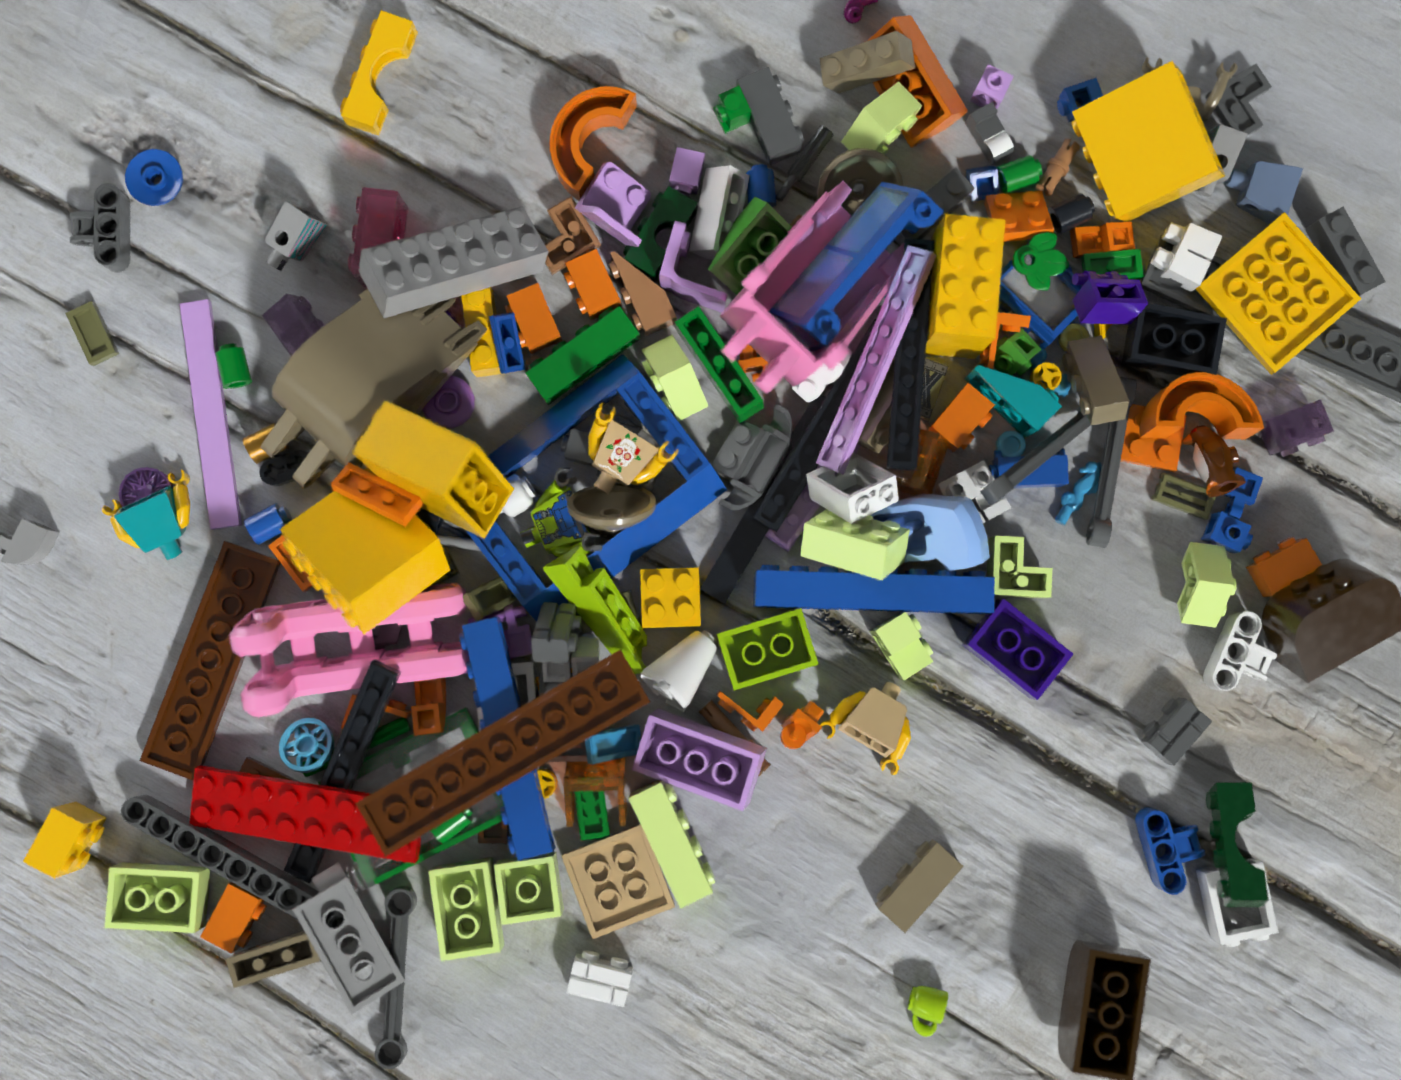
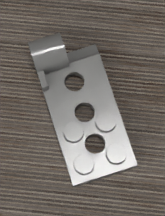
[292,863,405,1015]

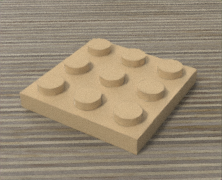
[561,824,675,939]

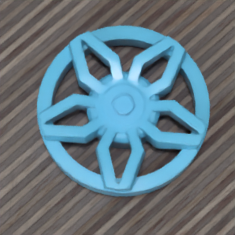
[279,718,334,773]

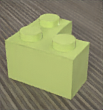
[841,81,922,155]
[641,335,709,421]
[987,536,1053,599]
[1177,542,1237,628]
[869,611,933,681]

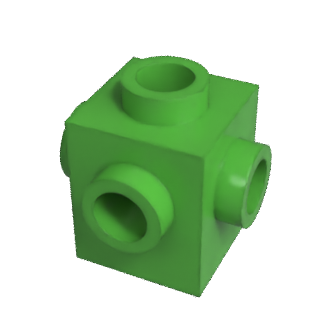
[994,328,1042,376]

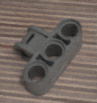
[70,183,130,273]

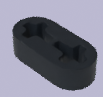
[259,450,309,487]

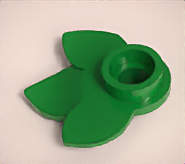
[1012,232,1069,291]

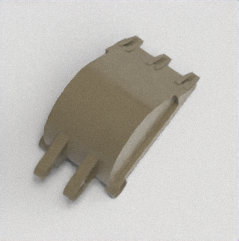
[261,289,487,489]

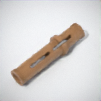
[699,700,771,777]

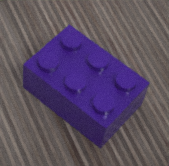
[962,599,1073,700]

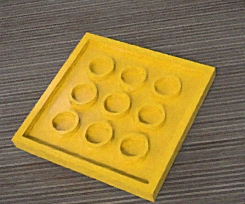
[1196,212,1361,375]

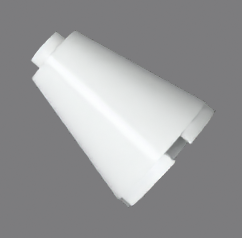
[640,630,717,712]

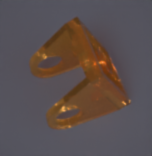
[896,429,948,496]
[563,757,627,827]

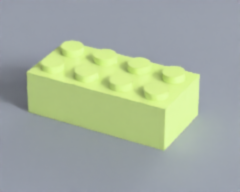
[629,780,716,909]

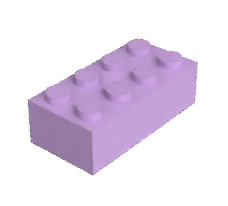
[632,709,767,811]

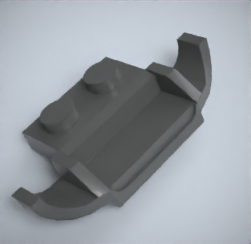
[712,404,793,510]

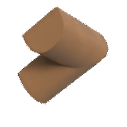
[545,196,601,275]

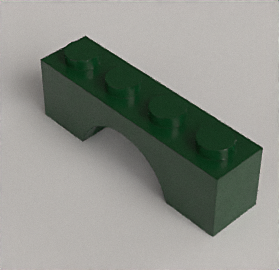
[1206,782,1269,907]

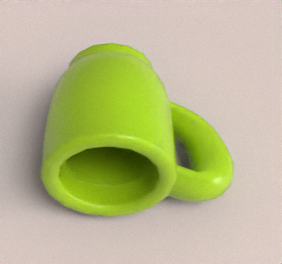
[907,986,949,1037]

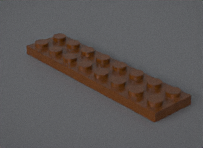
[139,541,281,781]

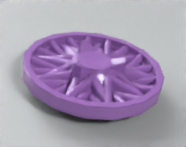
[422,376,475,429]
[119,467,173,507]

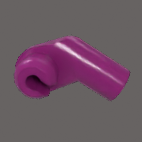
[844,0,878,23]

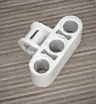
[1203,611,1277,691]

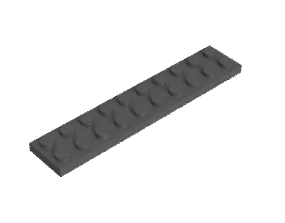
[1141,234,1401,403]

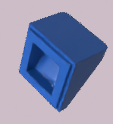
[965,165,999,202]

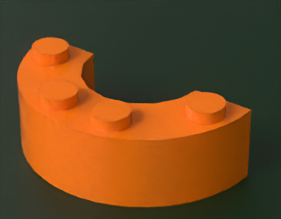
[550,86,637,201]
[1139,372,1264,440]

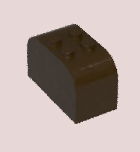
[1261,559,1401,683]
[1058,940,1151,1080]

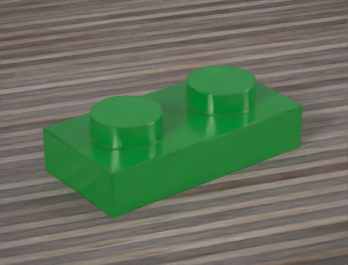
[1081,249,1144,280]

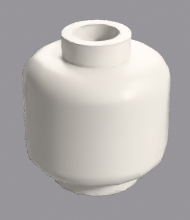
[500,475,536,517]

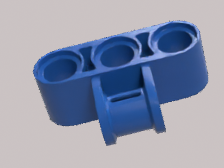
[1135,807,1206,895]

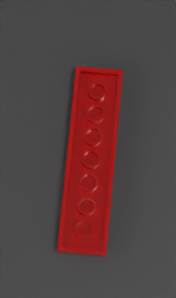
[190,765,421,864]

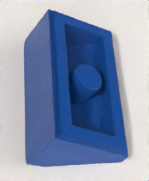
[489,312,525,374]

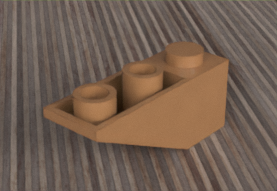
[608,251,677,336]

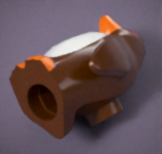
[1182,425,1246,497]

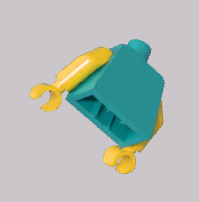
[102,469,190,560]

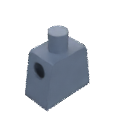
[1226,161,1303,224]

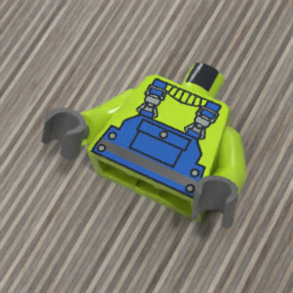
[520,468,602,557]

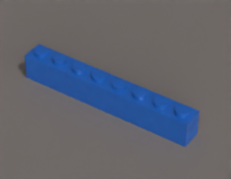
[459,617,555,861]

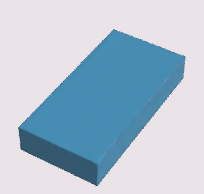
[585,724,641,764]

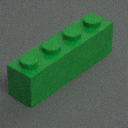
[525,306,640,405]
[675,306,764,424]

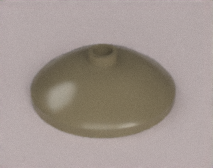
[817,148,904,216]
[567,484,656,532]

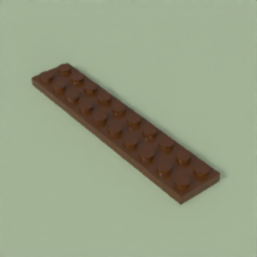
[356,649,651,857]

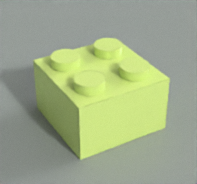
[494,852,564,925]

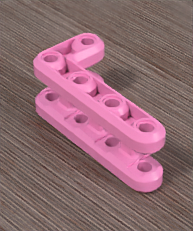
[230,583,470,717]

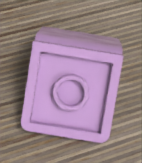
[575,162,651,247]
[659,221,727,313]

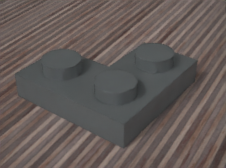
[1205,63,1272,136]

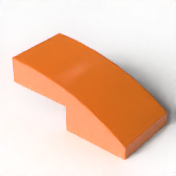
[1070,222,1135,258]
[411,677,446,736]

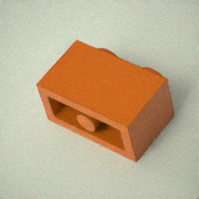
[563,249,622,320]
[505,283,562,354]
[927,383,995,452]
[1246,536,1322,597]
[200,882,267,954]

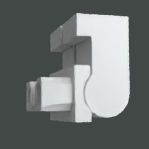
[936,460,1012,523]

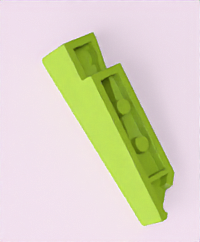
[543,546,647,674]

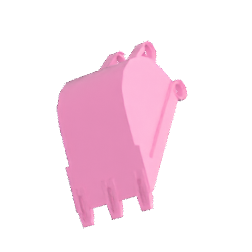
[720,181,904,394]

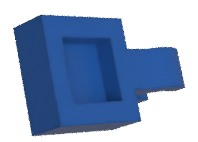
[1224,467,1263,520]

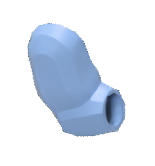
[871,494,990,571]

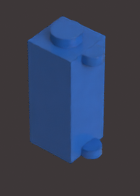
[988,448,1069,488]

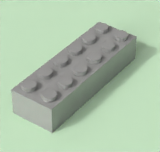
[359,206,549,318]

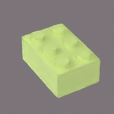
[800,509,910,580]
[428,857,505,961]
[104,862,210,933]

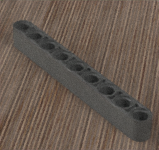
[121,795,350,941]

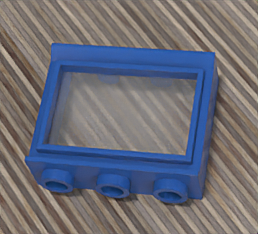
[999,241,1082,349]

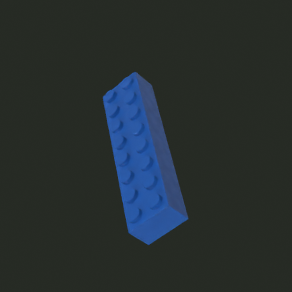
[753,565,995,614]

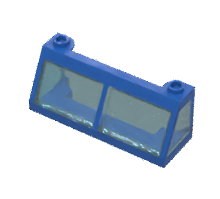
[768,182,944,352]

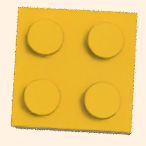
[640,567,701,628]
[23,802,107,879]

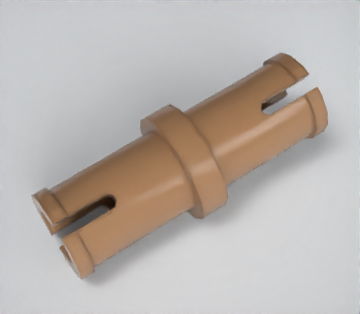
[1036,138,1080,196]

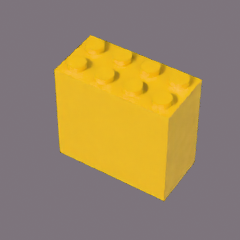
[1071,61,1226,222]
[926,214,1005,359]
[353,401,514,539]
[280,467,450,634]

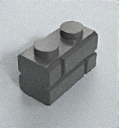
[531,602,582,664]
[1141,698,1212,766]

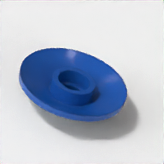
[125,149,183,206]

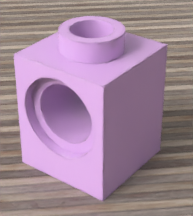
[970,64,1014,109]
[669,147,705,196]

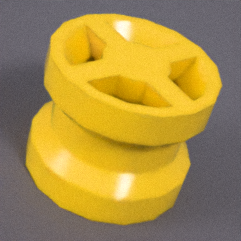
[1029,362,1062,390]
[537,768,558,799]

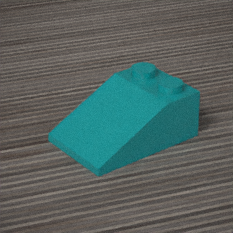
[964,365,1062,439]

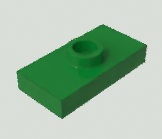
[573,777,610,840]

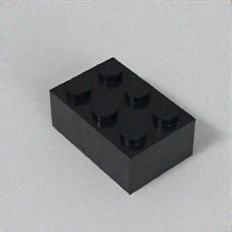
[1121,303,1227,376]

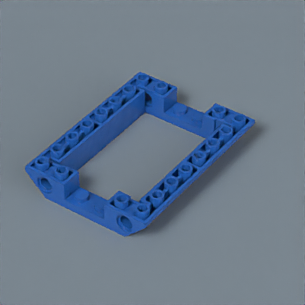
[466,354,727,622]

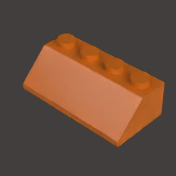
[867,15,969,148]

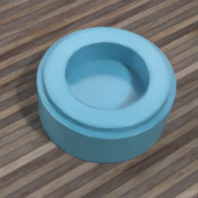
[995,431,1026,457]

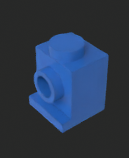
[1057,77,1103,122]
[1201,511,1253,554]

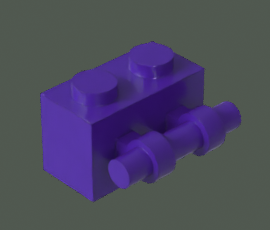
[1072,271,1148,324]

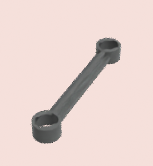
[1086,376,1137,548]
[980,411,1091,505]
[375,886,417,1069]

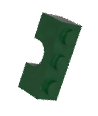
[623,186,698,282]

